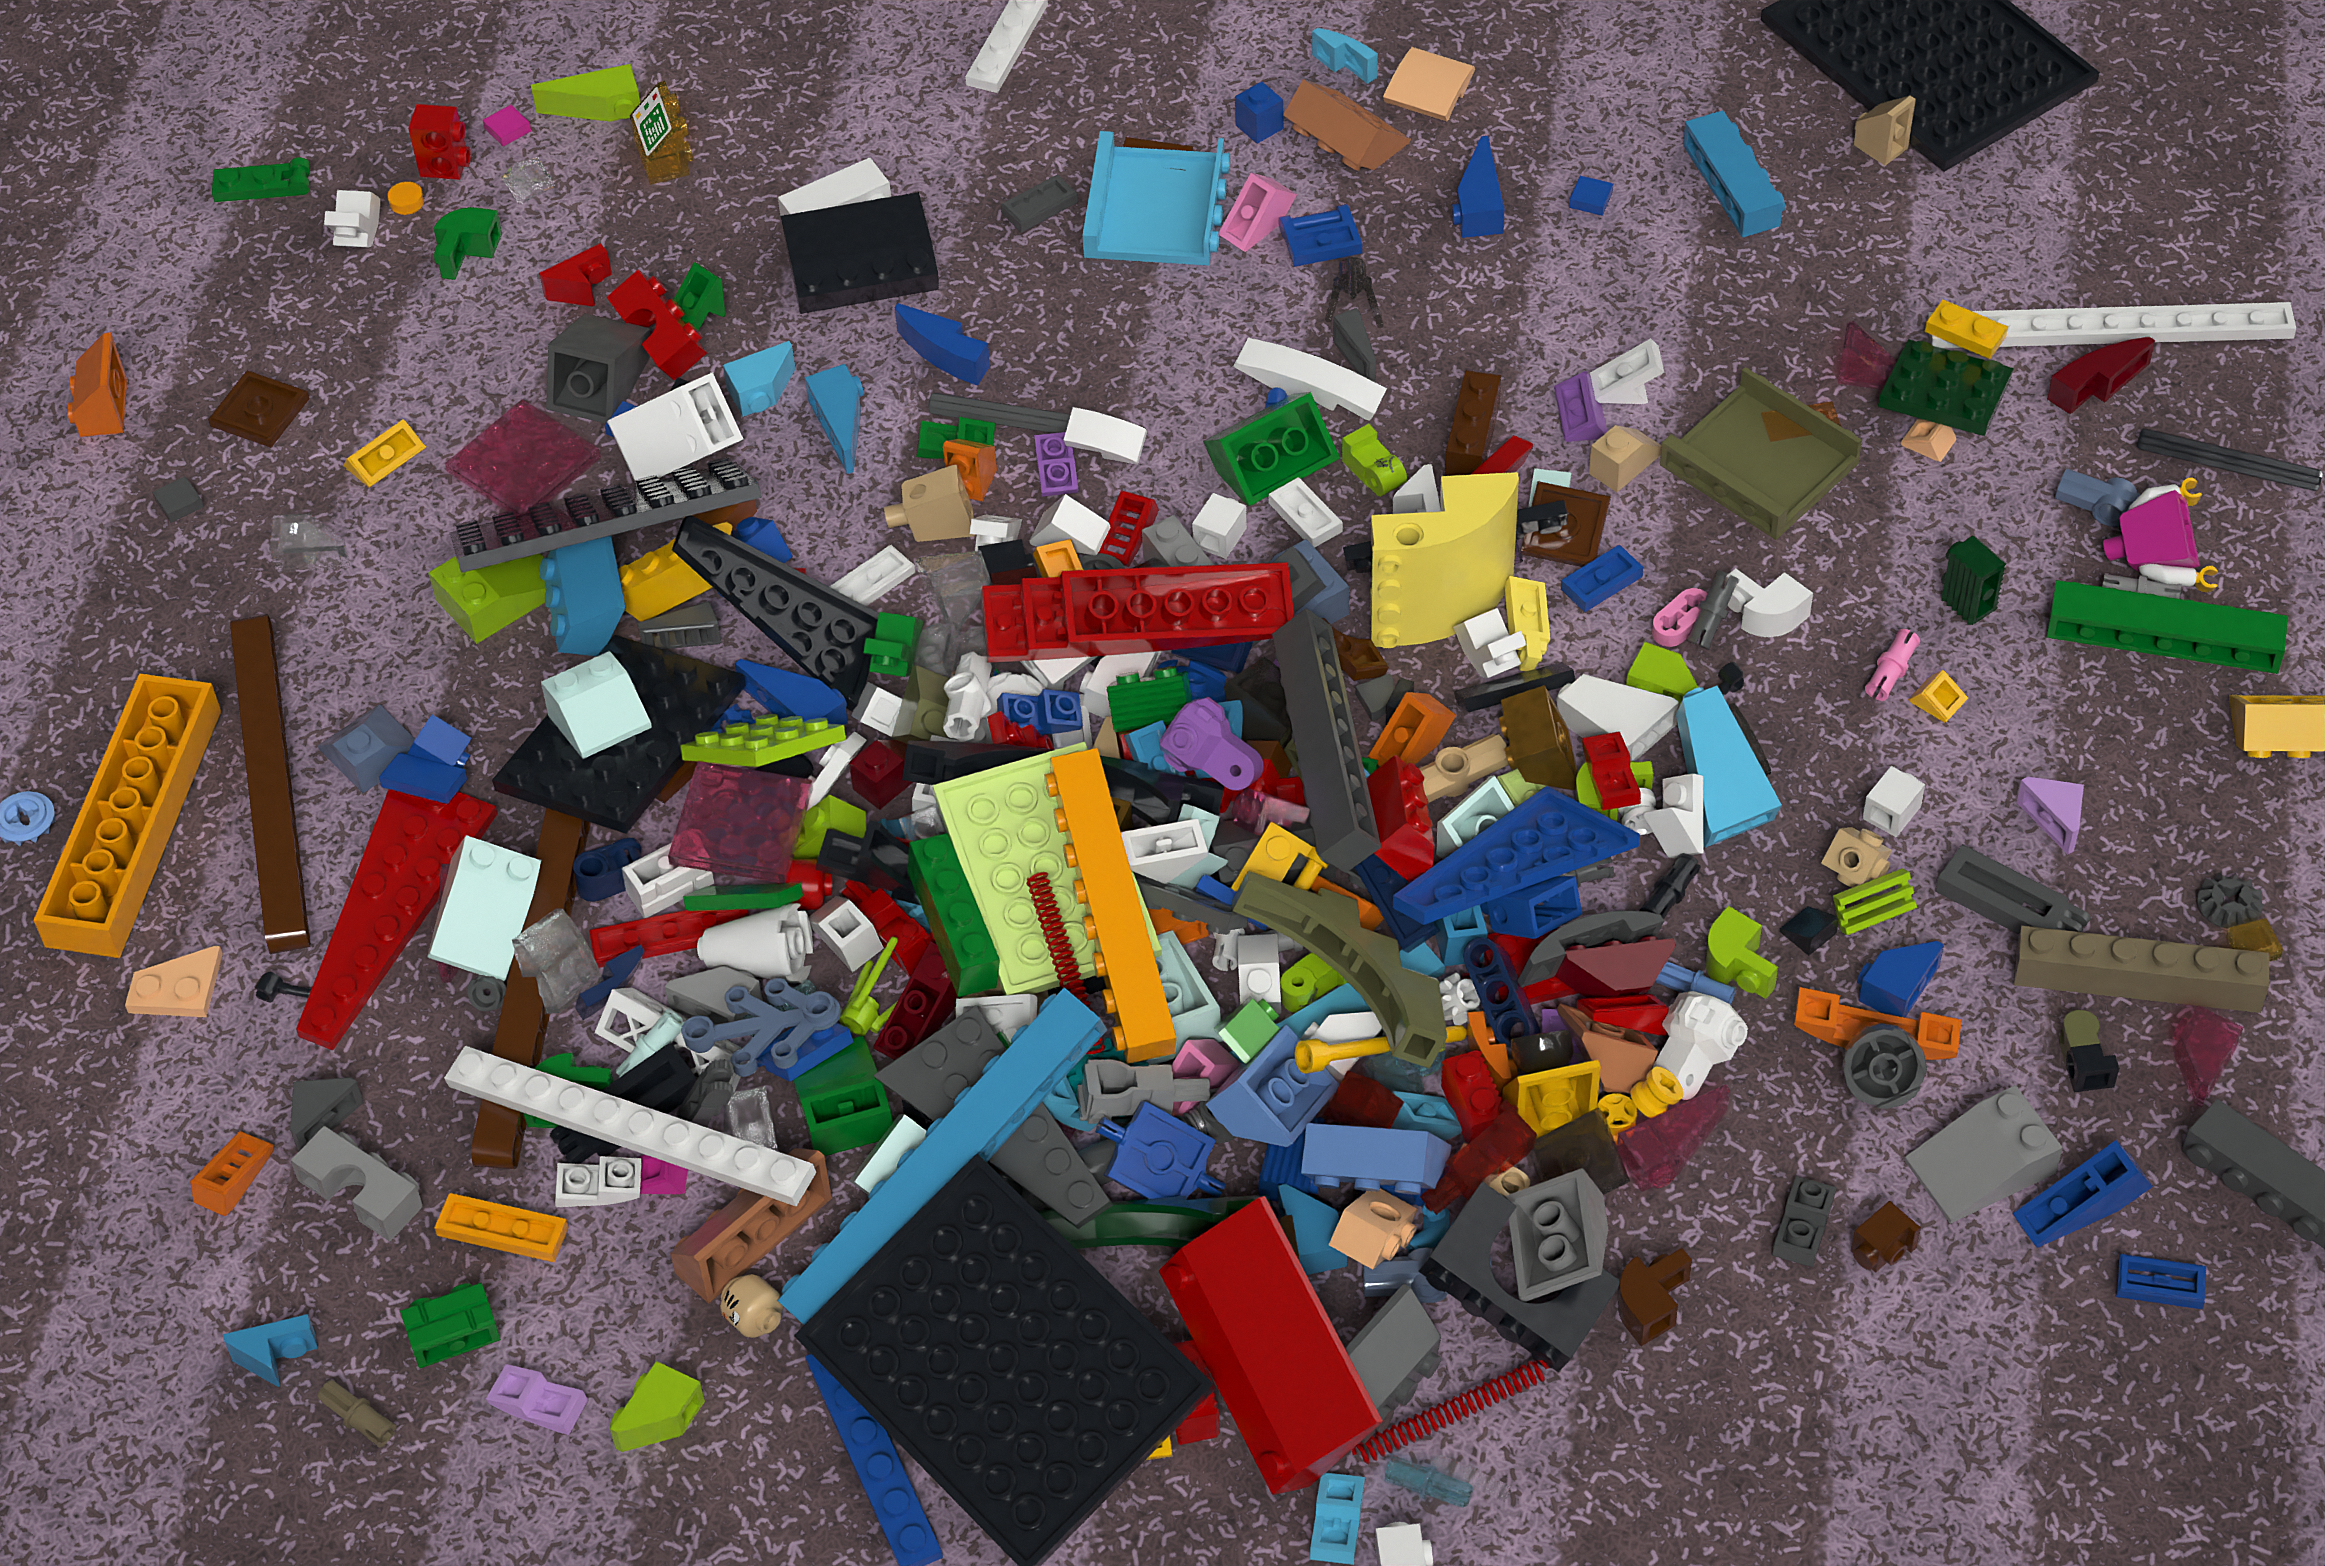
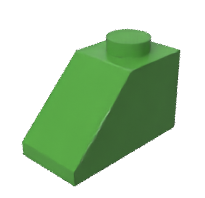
[1214,996,1279,1065]

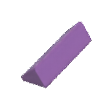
[1554,371,1607,442]

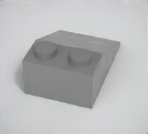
[1904,1085,2063,1224]
[1506,1168,1608,1302]

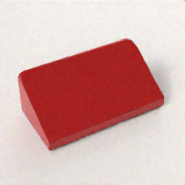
[1470,435,1533,475]

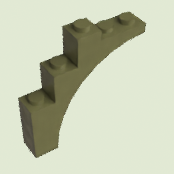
[1231,871,1447,1069]

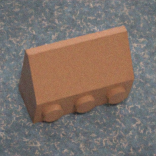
[1283,79,1411,171]

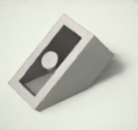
[665,966,763,1038]

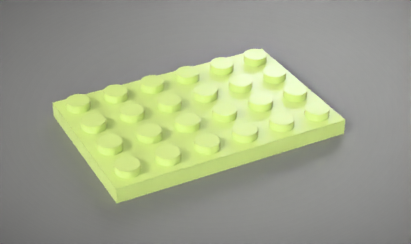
[933,741,1162,995]

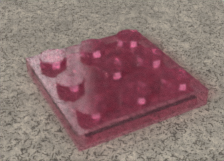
[445,400,601,516]
[668,761,813,883]

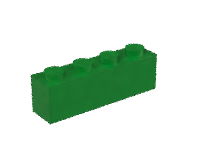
[907,833,1000,997]

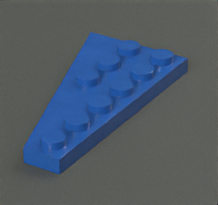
[1393,786,1640,925]

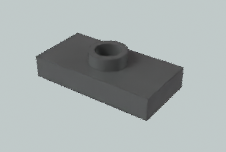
[1001,174,1078,233]

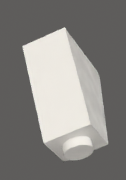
[1556,674,1679,761]

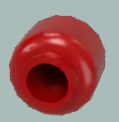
[776,859,832,910]

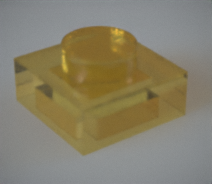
[2226,918,2283,962]

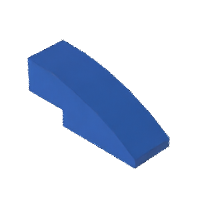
[895,303,990,386]

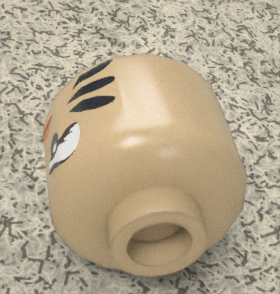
[720,1274,783,1338]

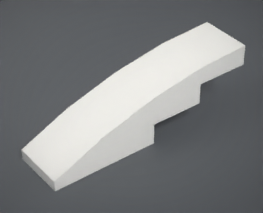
[1233,338,1387,421]

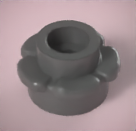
[467,975,506,1011]

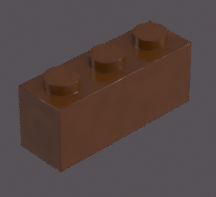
[1445,370,1501,476]

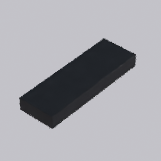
[1454,662,1576,712]

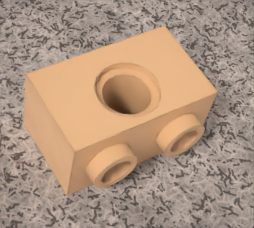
[1329,1188,1418,1270]

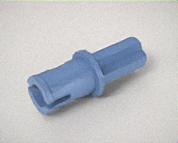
[1655,961,1736,1005]

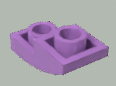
[1034,432,1078,496]

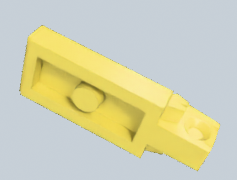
[1504,576,1550,671]

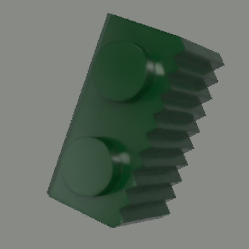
[1941,535,2007,625]

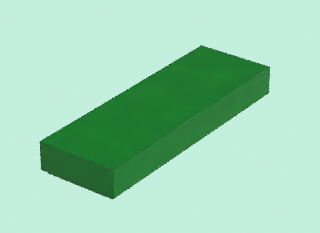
[683,883,803,911]

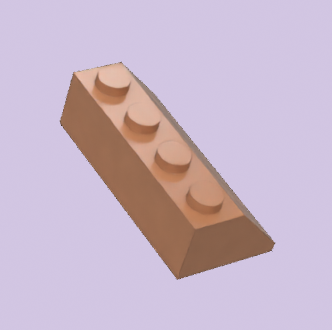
[670,1148,832,1304]

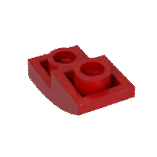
[987,711,1055,750]

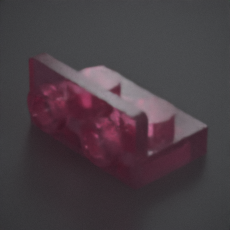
[1232,787,1310,836]

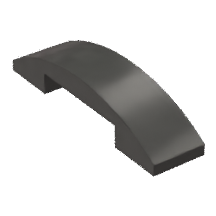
[1517,911,1664,988]

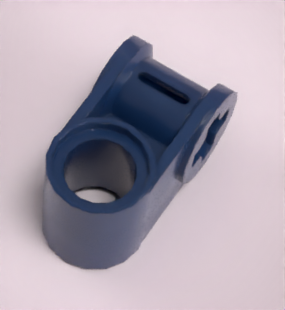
[573,838,642,902]

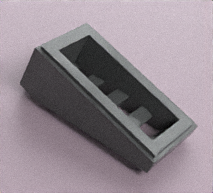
[1333,308,1376,382]
[637,601,721,649]

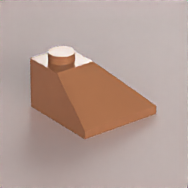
[1557,1004,1658,1095]

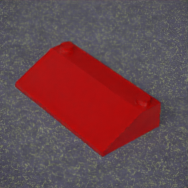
[1158,1196,1383,1495]

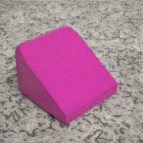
[639,1155,688,1194]

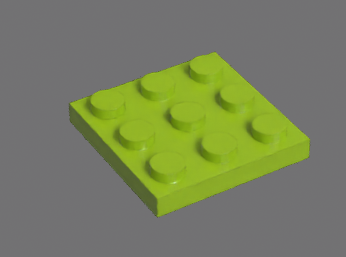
[680,714,846,767]

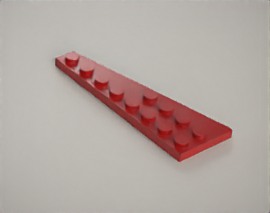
[296,789,498,1051]

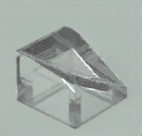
[501,157,556,204]

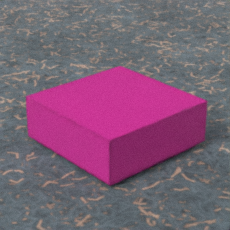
[483,104,531,147]

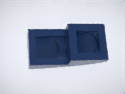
[575,944,644,1020]

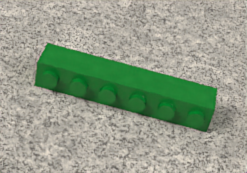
[2046,580,2288,674]

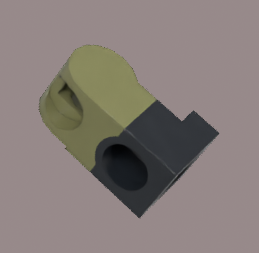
[2059,1010,2120,1093]

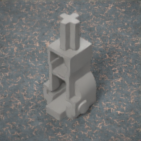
[1077,1060,1210,1124]

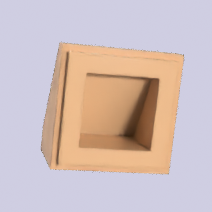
[1901,419,1956,462]

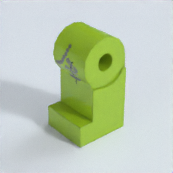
[1342,423,1407,497]
[1280,952,1347,1013]

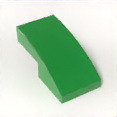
[916,417,995,459]

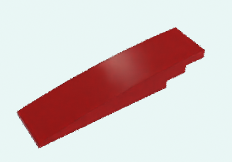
[981,562,1294,663]

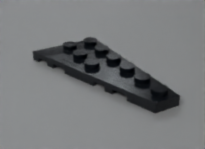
[672,515,879,712]

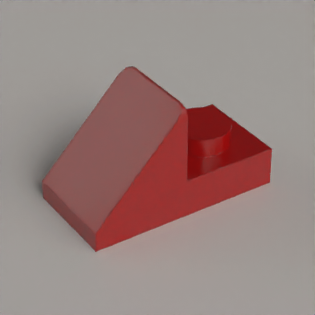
[539,243,612,306]

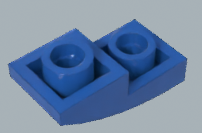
[997,689,1083,735]

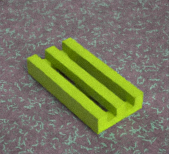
[1833,868,1917,935]

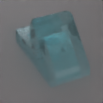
[1364,1042,1445,1095]

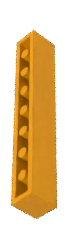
[1044,748,1177,1064]

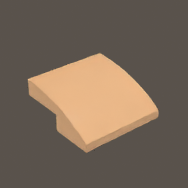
[1383,47,1475,121]

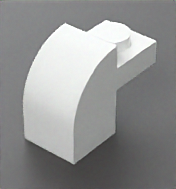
[324,190,380,248]
[1724,568,1813,637]
[1453,608,1527,678]

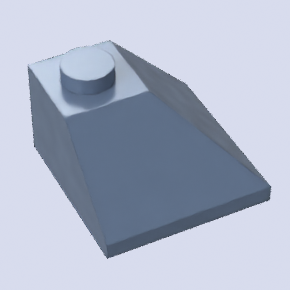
[318,704,415,793]

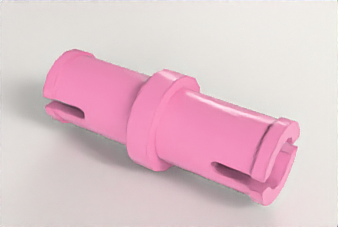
[1865,629,1920,701]

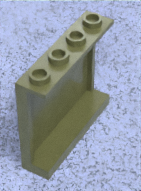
[1660,367,1862,540]

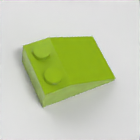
[428,553,546,644]

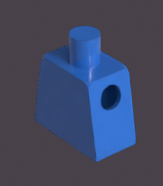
[1480,876,1582,939]

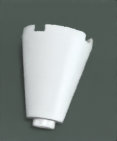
[697,903,813,983]

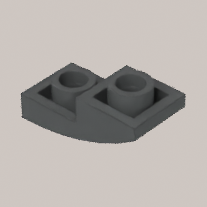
[1772,1176,1837,1267]

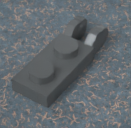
[676,1059,733,1128]

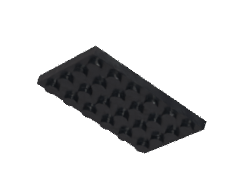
[492,635,746,834]

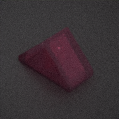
[1838,321,1897,390]

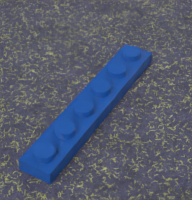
[805,1354,943,1566]

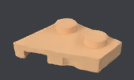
[125,946,223,1017]

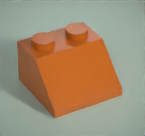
[67,332,127,437]

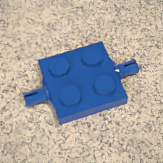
[1095,1101,1225,1199]

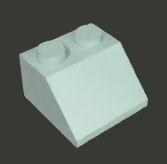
[541,651,652,759]

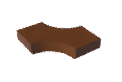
[1321,618,1389,681]

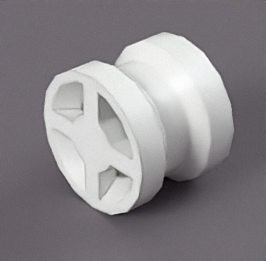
[1618,788,1657,835]

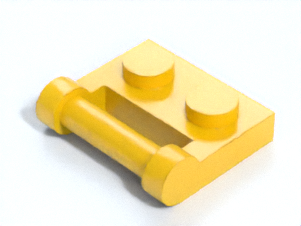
[1230,821,1329,892]

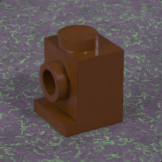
[1851,1201,1921,1273]

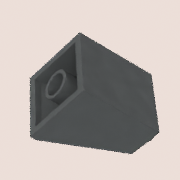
[546,313,650,424]

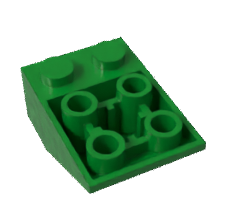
[792,1036,893,1156]

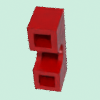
[606,269,707,380]

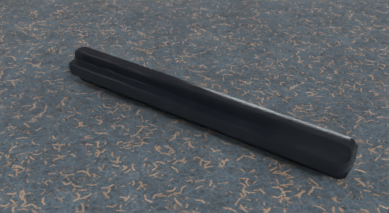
[2137,428,2323,491]

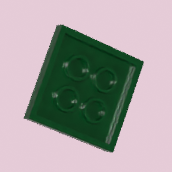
[1878,339,2014,436]

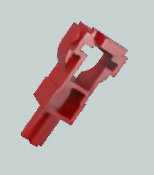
[841,879,936,977]

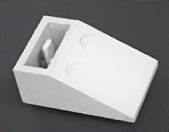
[607,372,743,485]

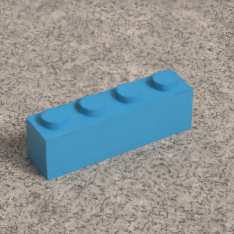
[1683,110,1785,238]

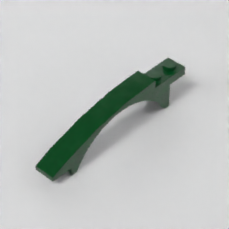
[1036,1194,1270,1249]

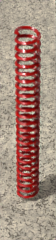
[1026,872,1105,1054]
[1352,1360,1549,1465]

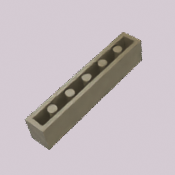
[2014,926,2269,1013]

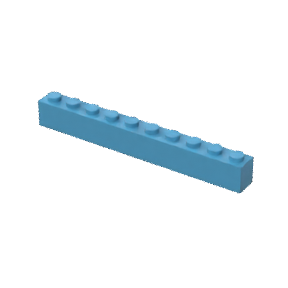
[777,988,1107,1325]

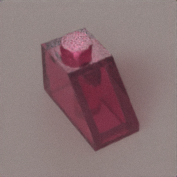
[2173,1006,2244,1107]

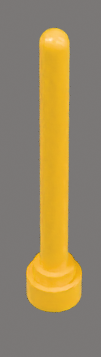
[1294,1025,1467,1074]

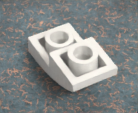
[1064,407,1147,465]
[555,1156,641,1207]

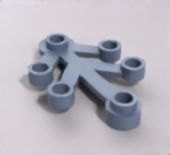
[681,978,841,1077]

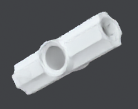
[943,651,992,742]

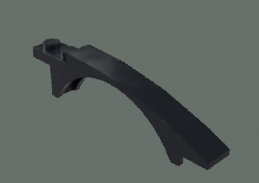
[902,741,1224,827]
[815,820,921,906]

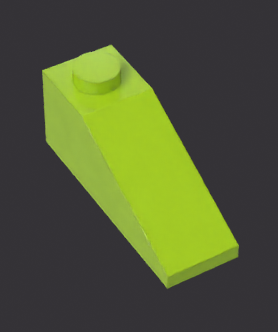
[531,64,641,122]

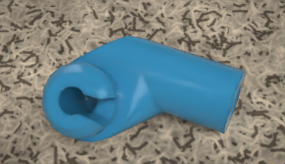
[1406,1199,1450,1253]

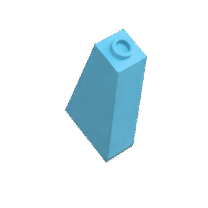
[1676,686,1782,848]

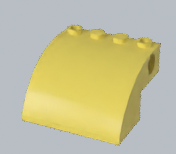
[1370,472,1519,648]

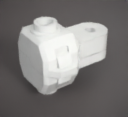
[1652,991,1748,1100]

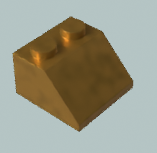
[1498,685,1578,791]

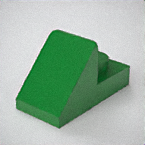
[673,262,725,331]

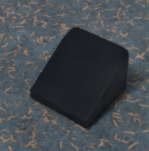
[1780,906,1839,956]

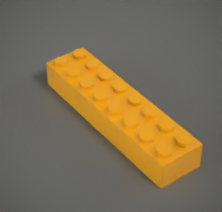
[33,673,221,958]

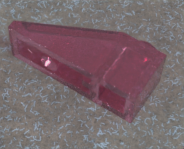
[1616,1084,1730,1192]

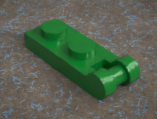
[212,157,310,202]

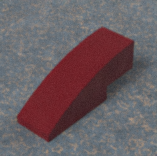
[2047,336,2155,414]

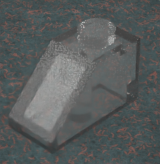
[269,514,351,572]

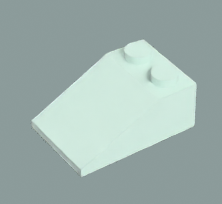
[427,835,541,982]
[1144,930,1223,1065]

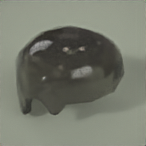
[1511,1030,1574,1074]

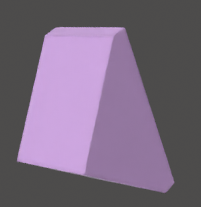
[2016,776,2084,855]

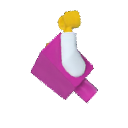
[2103,478,2218,592]

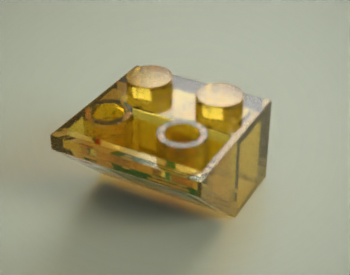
[629,81,693,185]

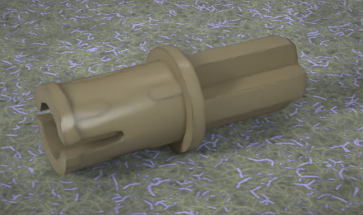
[317,1380,397,1448]

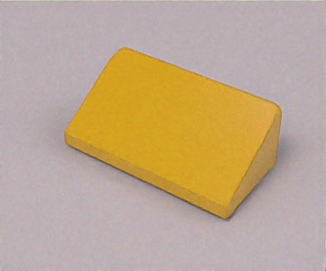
[343,419,426,488]

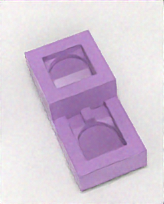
[486,1364,588,1435]

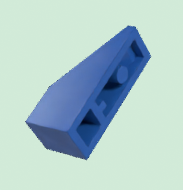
[1451,136,1505,238]
[735,659,848,726]
[2013,1140,2153,1248]

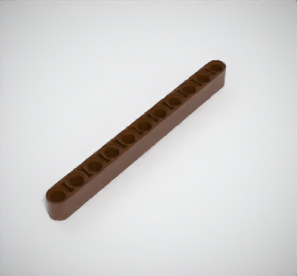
[230,614,311,955]
[471,808,591,1169]

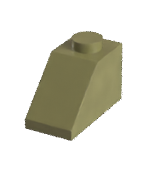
[891,665,949,744]

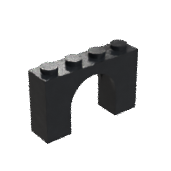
[1418,1181,1620,1372]

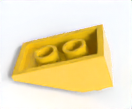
[1502,1060,1601,1150]

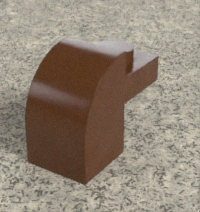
[1618,1248,1692,1346]

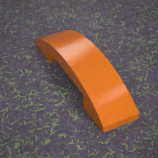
[1794,987,1961,1060]

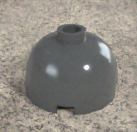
[1842,1023,1927,1109]

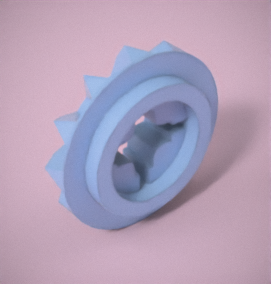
[0,791,56,846]

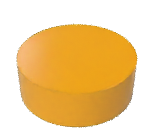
[388,182,424,215]

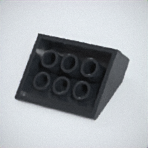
[781,192,939,314]

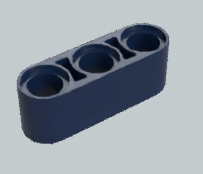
[1463,937,1541,1053]

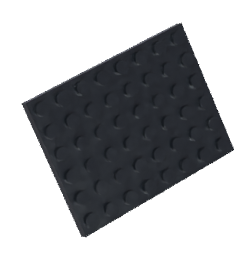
[1761,0,2100,172]
[449,458,762,573]
[794,1154,1216,1566]

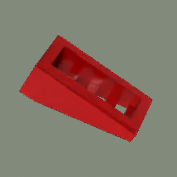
[1098,490,1159,567]
[1577,994,1669,1036]

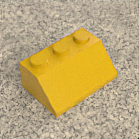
[618,522,733,622]
[2229,695,2325,758]

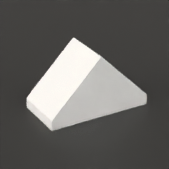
[1029,494,1111,555]
[1121,819,1208,884]

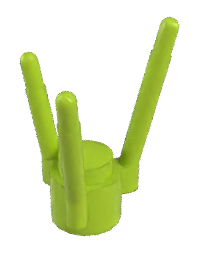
[839,937,898,1036]

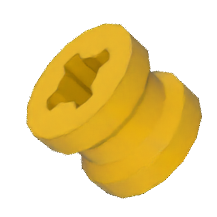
[1630,1066,1684,1119]
[1595,1093,1637,1145]

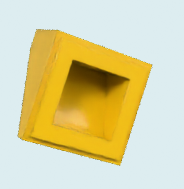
[1908,670,1968,723]

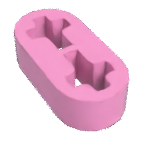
[1652,588,1708,647]

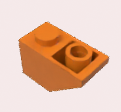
[943,439,997,502]

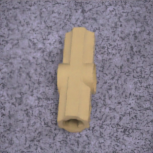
[1419,733,1509,803]

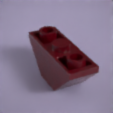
[1555,936,1676,998]

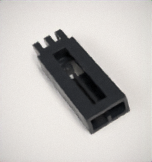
[550,1042,697,1164]

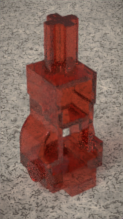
[1420,1100,1537,1215]

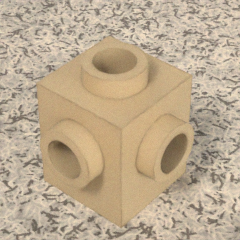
[1821,827,1892,888]

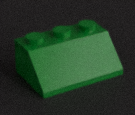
[1203,392,1340,506]

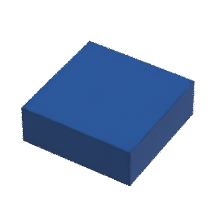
[1569,175,1614,216]

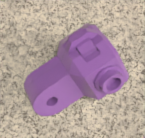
[1159,697,1263,790]

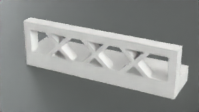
[595,988,758,1104]

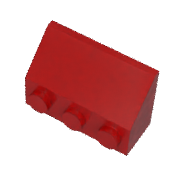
[1366,755,1434,883]

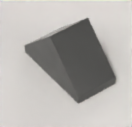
[290,1077,364,1152]

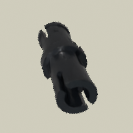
[1639,853,1701,919]

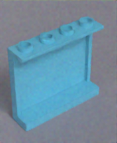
[1082,131,1230,266]

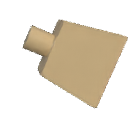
[884,465,976,542]

